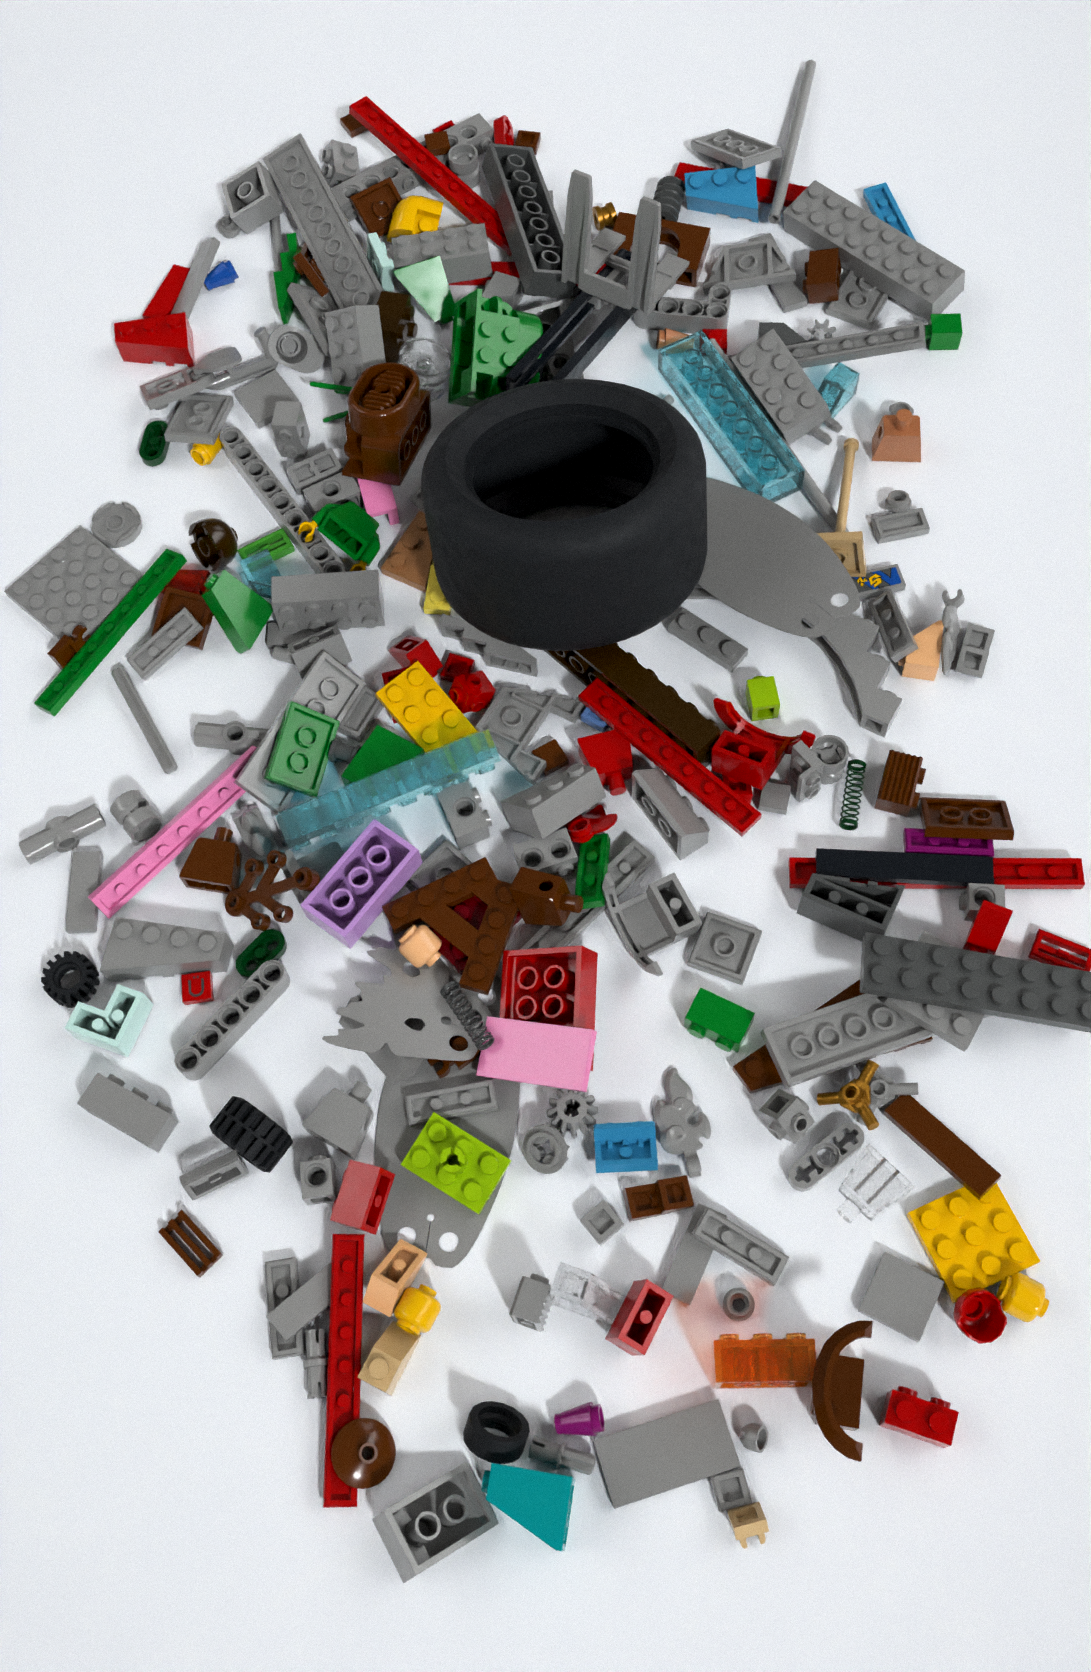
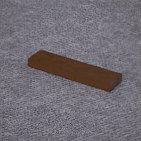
[884,1095,1002,1200]

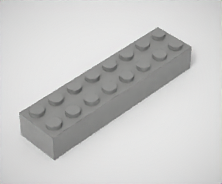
[783,180,965,321]

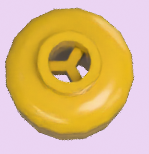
[996,1273,1049,1322]
[394,1284,441,1336]

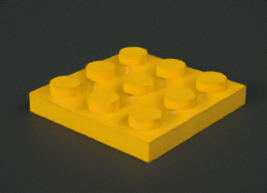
[906,1183,1041,1304]

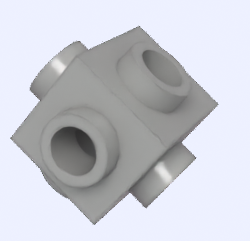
[758,1089,815,1144]

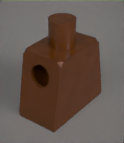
[179,827,242,894]
[509,867,583,926]

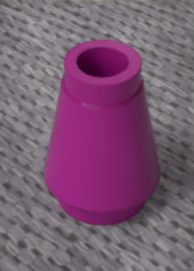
[554,1402,605,1436]

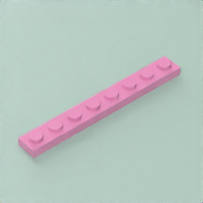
[88,745,257,919]

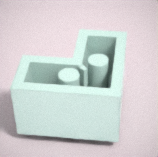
[65,984,154,1057]

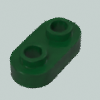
[139,421,170,467]
[236,929,287,980]

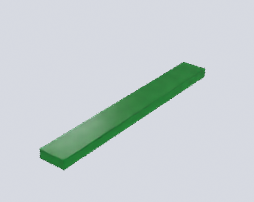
[34,549,187,717]

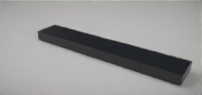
[815,848,994,886]

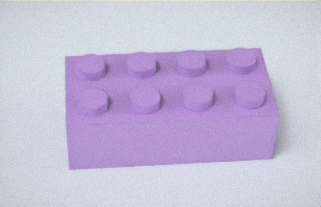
[300,819,423,949]

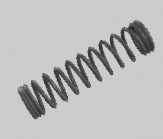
[440,981,495,1050]

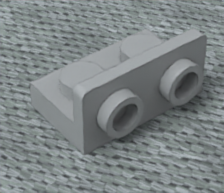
[790,740,824,803]

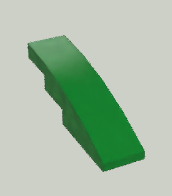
[273,233,301,325]

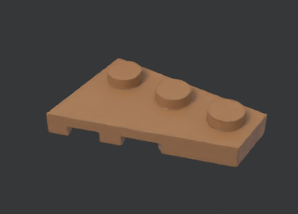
[381,511,433,593]

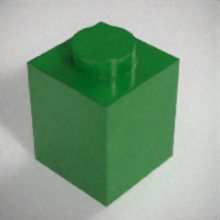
[925,313,963,350]

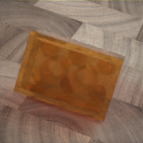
[711,1333,816,1389]

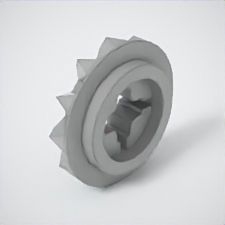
[522,1124,570,1174]

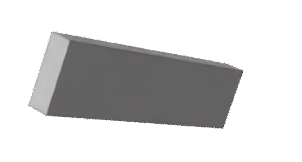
[748,233,808,313]
[171,237,220,319]

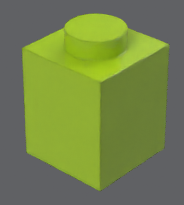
[745,676,780,722]

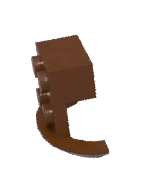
[810,1320,872,1462]

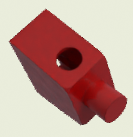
[577,730,633,796]

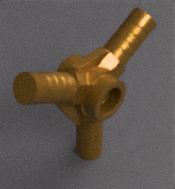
[817,1059,879,1130]

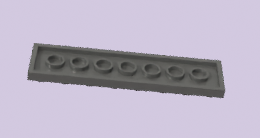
[860,932,1091,1033]

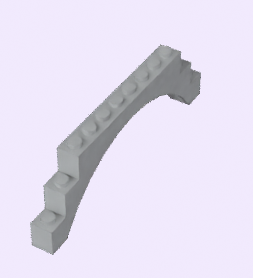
[687,583,902,738]

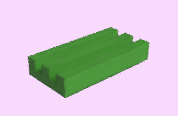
[237,528,295,573]

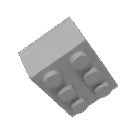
[325,305,386,387]

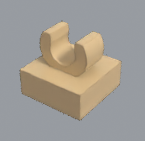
[727,1501,769,1549]

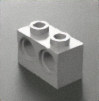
[512,828,578,876]

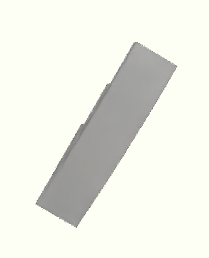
[439,614,538,677]

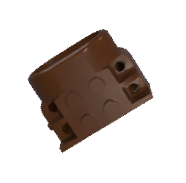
[342,362,432,486]

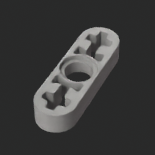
[788,1123,864,1192]

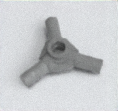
[855,1060,918,1126]

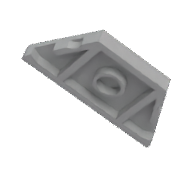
[703,238,796,295]

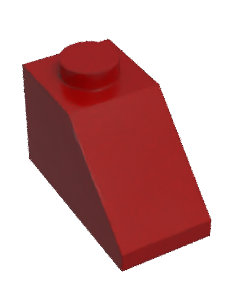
[388,635,443,678]
[962,900,1013,955]

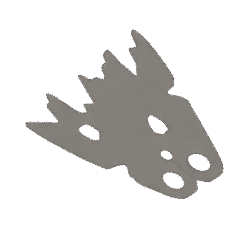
[322,927,493,1061]

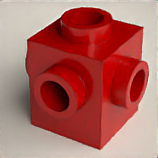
[448,670,496,713]

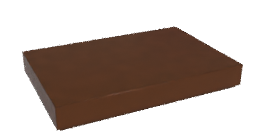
[918,797,1014,840]

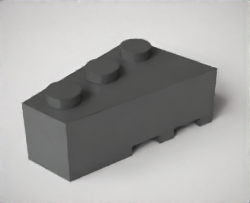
[797,873,905,941]

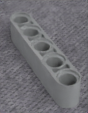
[174,960,290,1081]

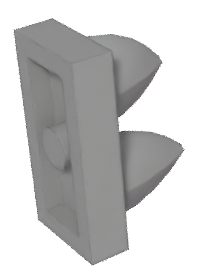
[233,807,280,865]

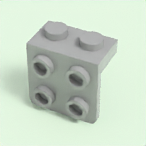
[281,842,344,904]

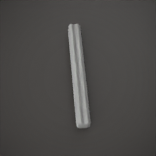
[111,667,178,774]

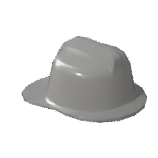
[268,325,325,374]

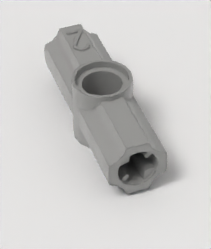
[194,721,269,755]
[18,804,106,865]

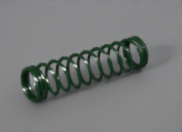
[839,759,866,830]

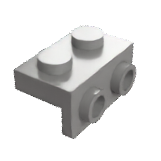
[322,139,360,188]

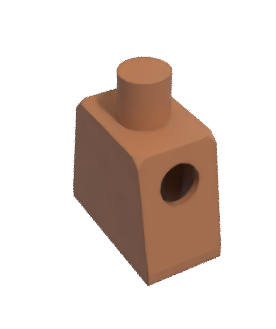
[872,409,921,462]

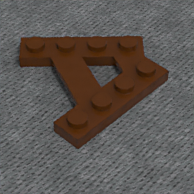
[382,857,519,995]

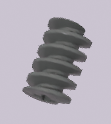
[653,176,685,222]

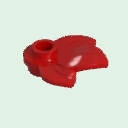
[564,805,618,843]

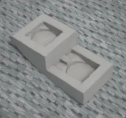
[955,623,995,678]

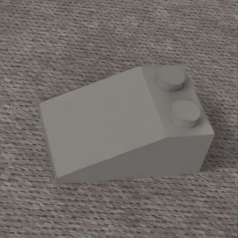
[372,1461,499,1584]

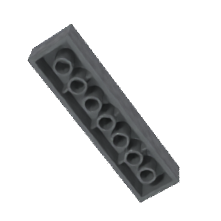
[482,143,576,298]

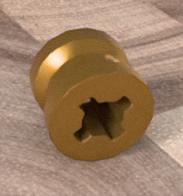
[592,202,617,231]

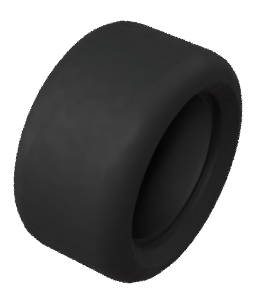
[421,379,708,651]

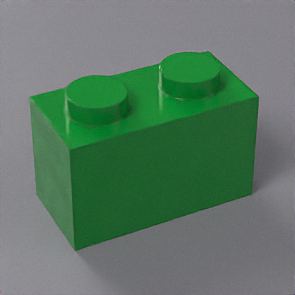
[684,987,755,1053]

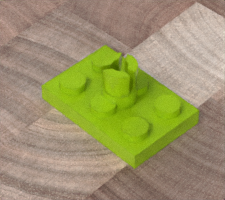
[401,1112,512,1215]

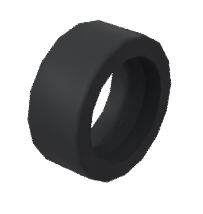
[463,1401,530,1464]

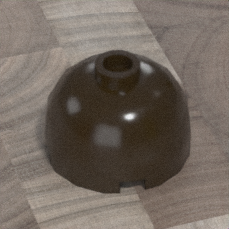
[188,518,238,571]

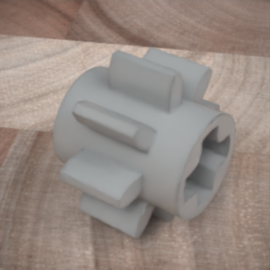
[806,319,837,342]

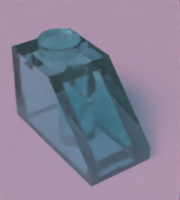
[818,362,860,419]
[239,549,281,599]

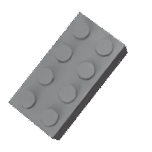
[391,223,493,291]
[731,328,831,445]
[271,570,385,634]

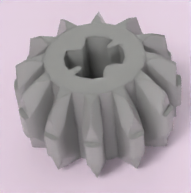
[546,1089,598,1139]

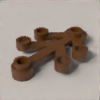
[225,850,320,931]

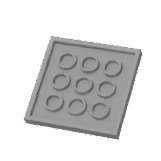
[4,526,143,640]

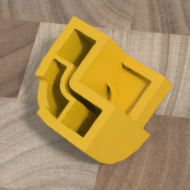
[387,195,444,243]

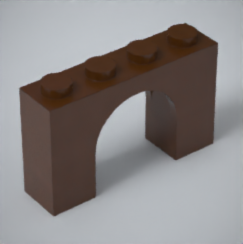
[612,212,711,288]

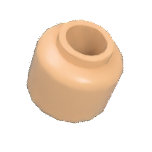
[398,924,442,968]

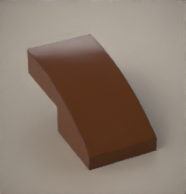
[622,1175,694,1222]

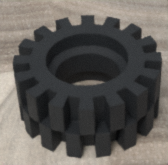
[41,951,100,1007]

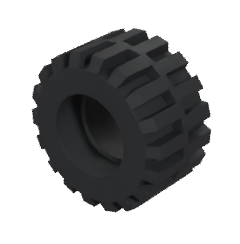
[209,1096,293,1173]

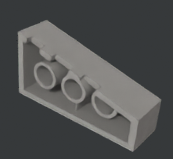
[99,917,234,982]

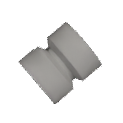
[448,143,481,189]
[812,735,849,785]
[110,790,162,842]

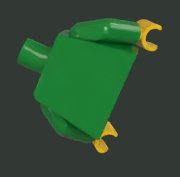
[298,501,380,571]

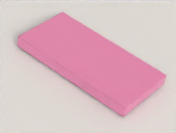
[476,1016,597,1093]

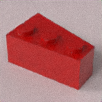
[114,312,195,368]

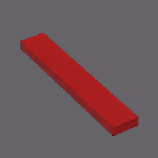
[674,162,807,207]

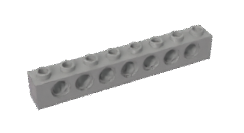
[331,113,494,222]

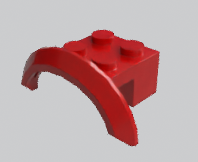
[711,698,816,790]

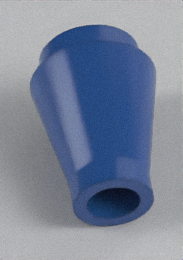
[204,260,239,291]

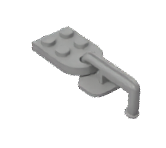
[140,326,278,410]

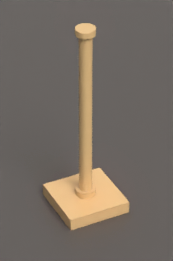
[817,438,867,577]

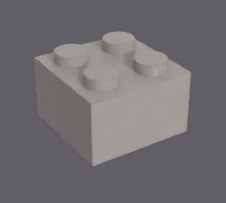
[221,161,285,234]

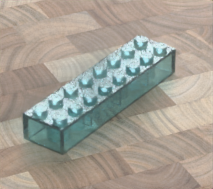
[658,330,805,502]
[273,729,501,851]

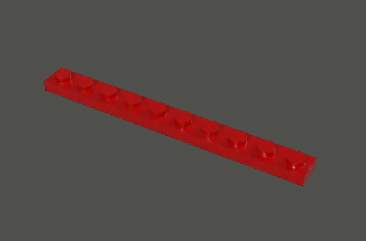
[349,96,512,257]
[788,857,1085,889]

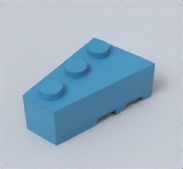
[684,166,759,223]

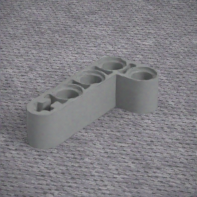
[634,283,731,335]

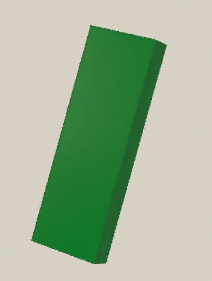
[575,833,611,909]

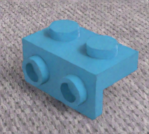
[594,1121,658,1173]

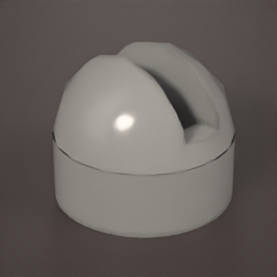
[740,1423,768,1453]

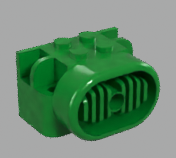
[448,288,543,407]

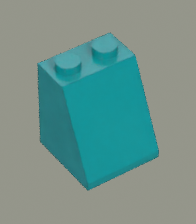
[481,1463,575,1551]

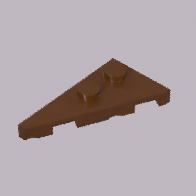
[293,241,329,297]

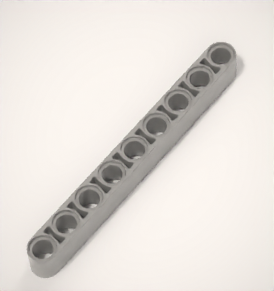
[219,426,347,574]

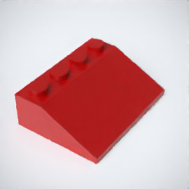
[500,945,598,1071]

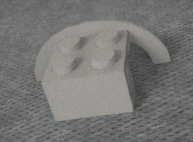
[602,872,702,977]

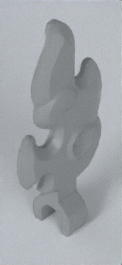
[941,589,965,675]
[654,1068,711,1178]

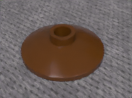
[331,1418,396,1489]

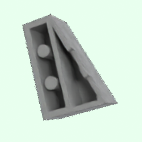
[500,764,606,839]

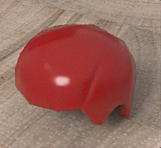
[953,1288,1007,1344]

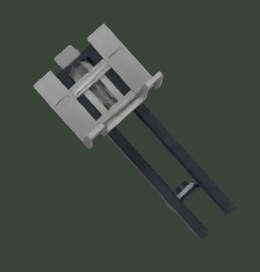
[506,169,690,391]

